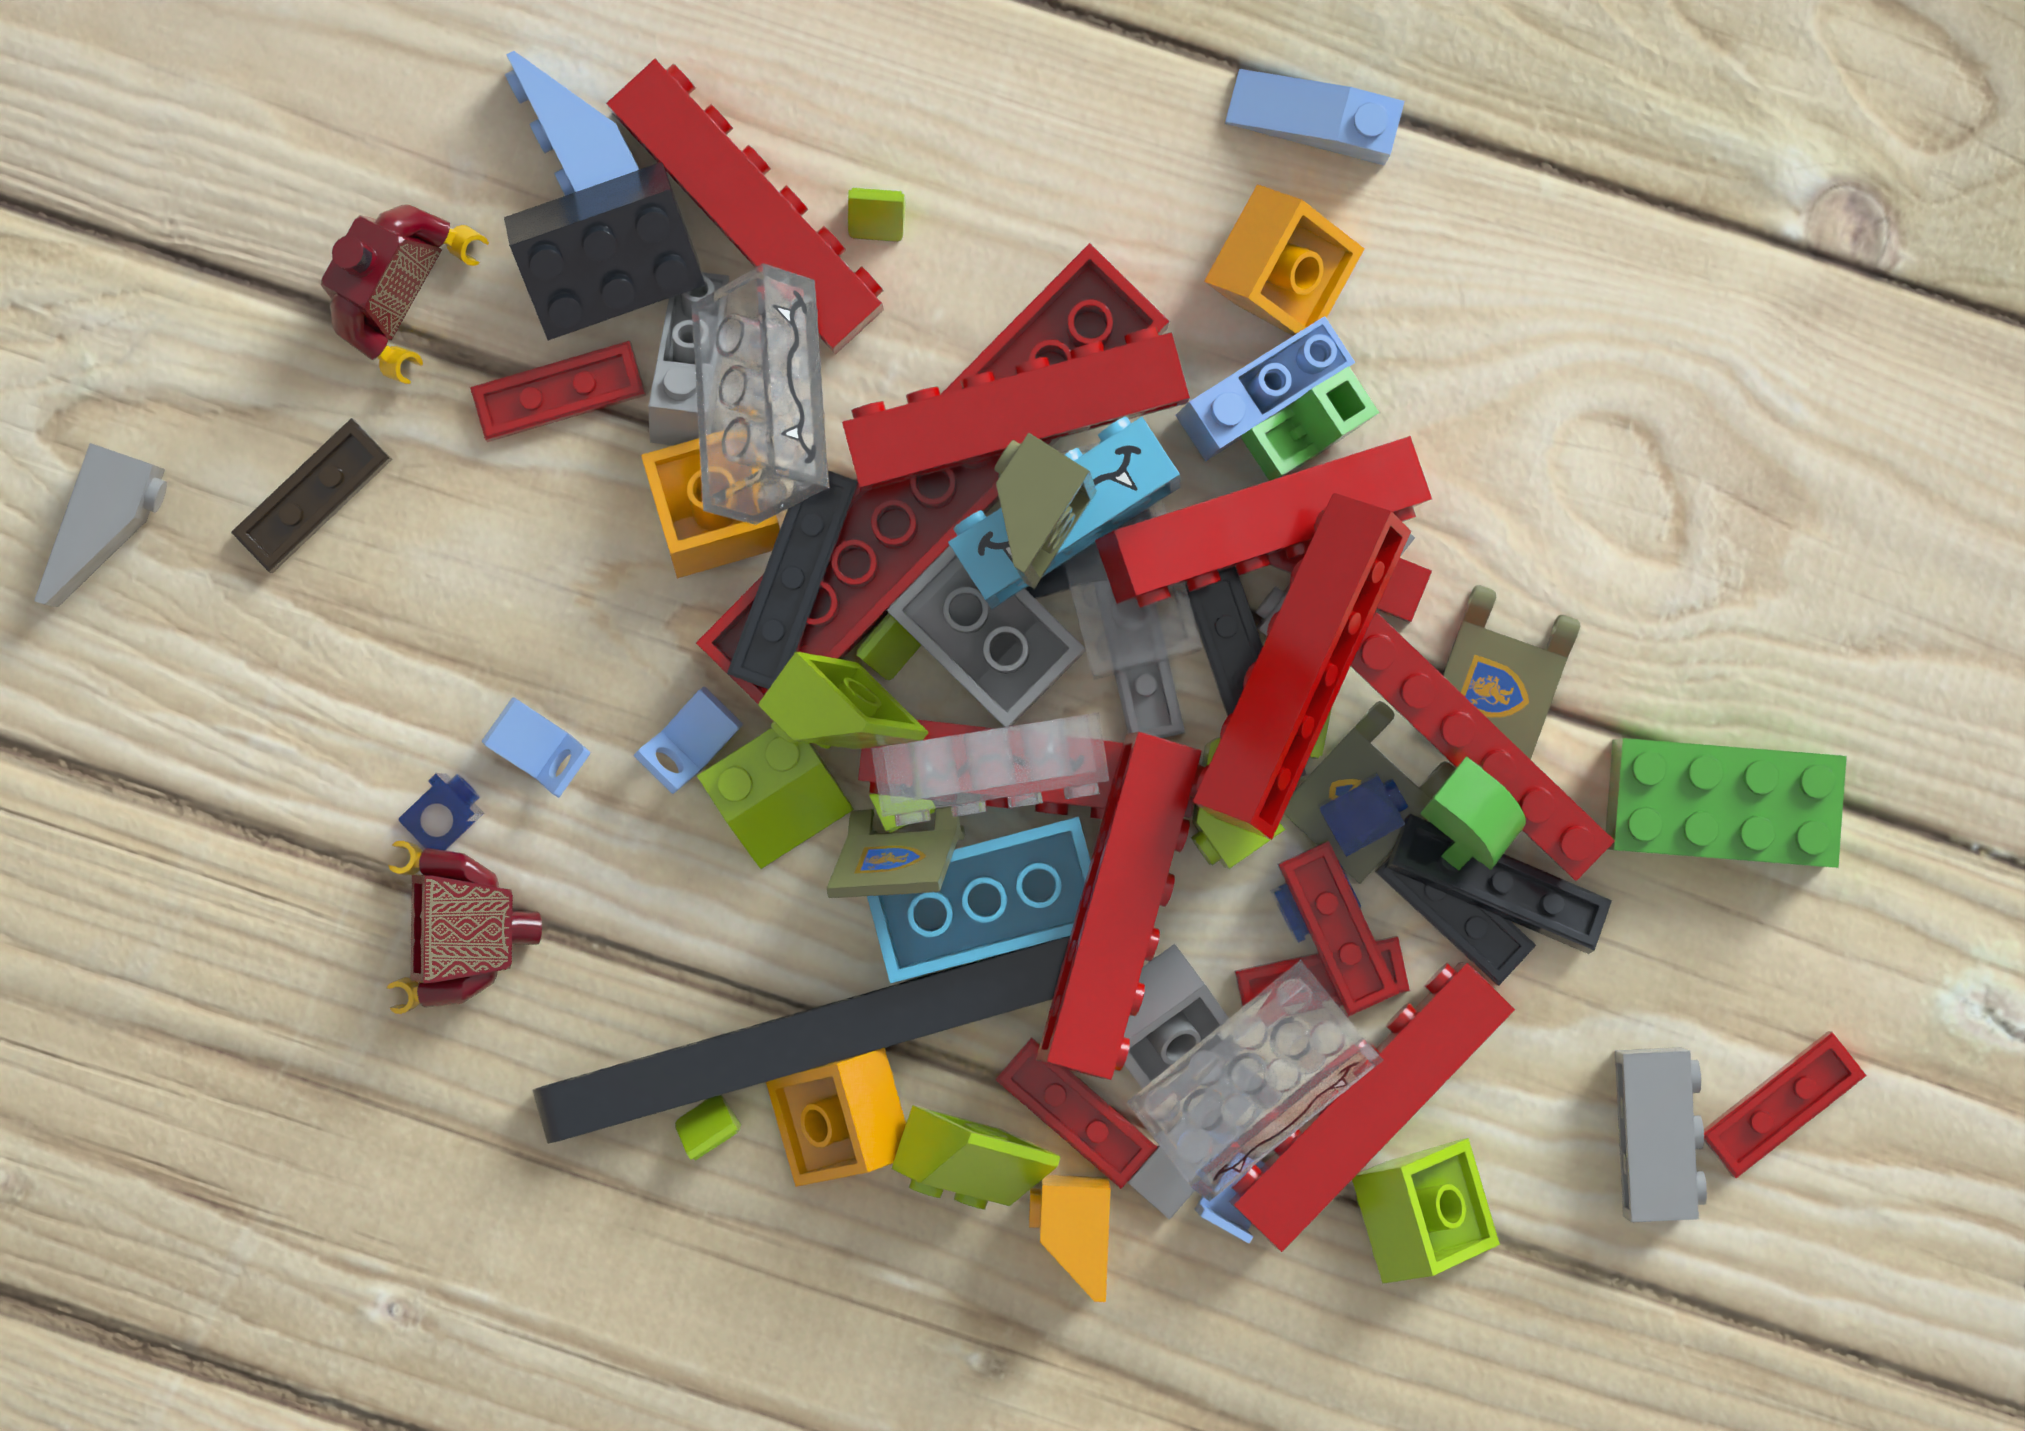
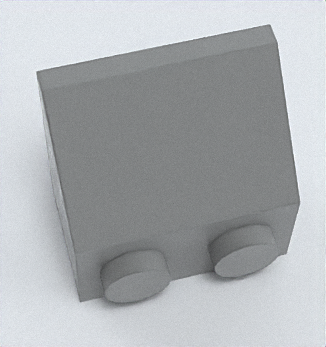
[1124,944,1247,1109]

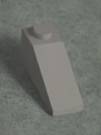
[34,443,167,607]

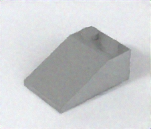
[887,546,1085,730]

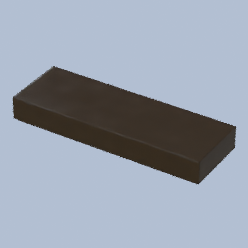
[231,418,392,573]

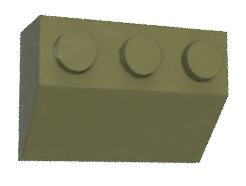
[994,433,1097,589]

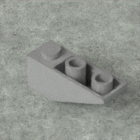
[649,272,729,445]

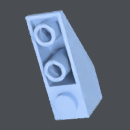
[505,51,640,196]
[1175,316,1355,462]

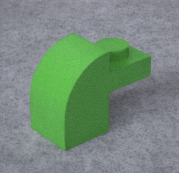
[1241,366,1380,481]
[1420,756,1526,870]

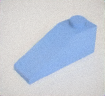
[1225,69,1405,165]

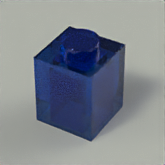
[1318,772,1409,857]

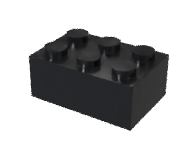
[504,162,706,341]

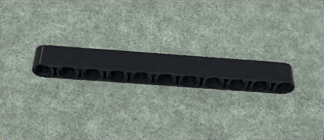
[532,936,1070,1144]

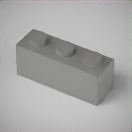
[1615,1047,1707,1222]

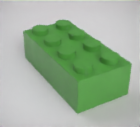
[1606,738,1847,868]

